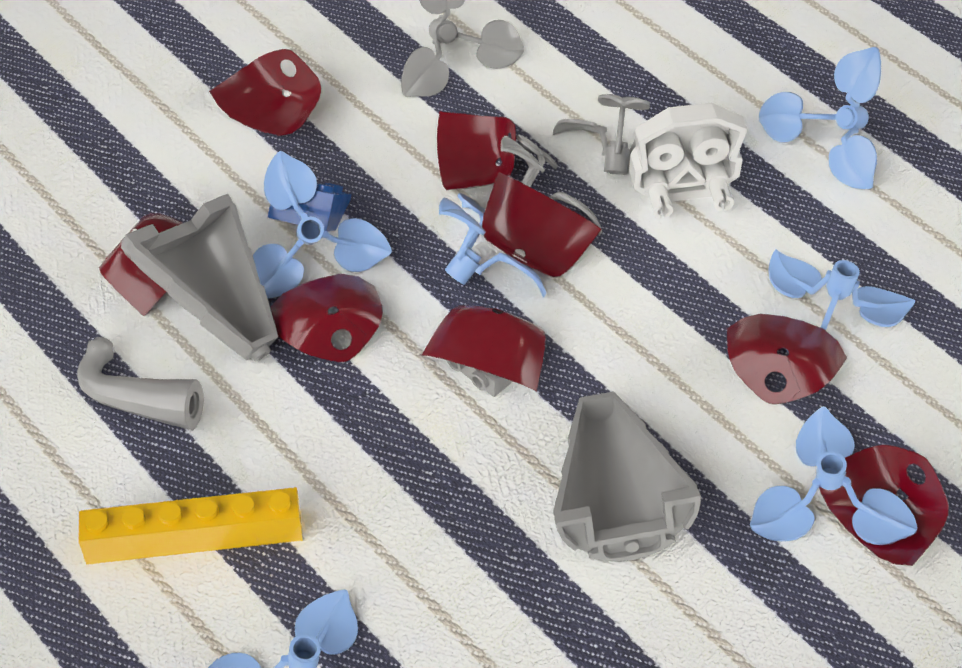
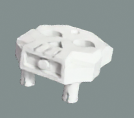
[629,103,747,218]

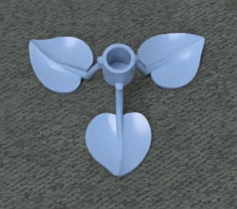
[759,47,881,189]
[253,151,392,298]
[439,193,546,298]
[768,249,915,354]
[750,406,917,545]
[208,589,358,668]

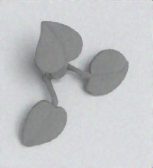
[401,0,524,97]
[553,94,650,175]
[501,134,602,236]

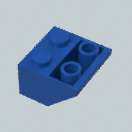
[267,183,352,232]

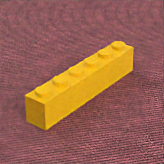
[79,487,303,565]

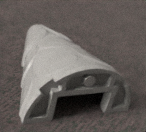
[121,194,278,362]
[553,391,701,562]

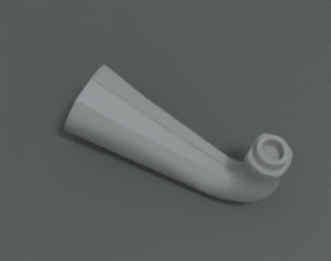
[77,337,204,431]

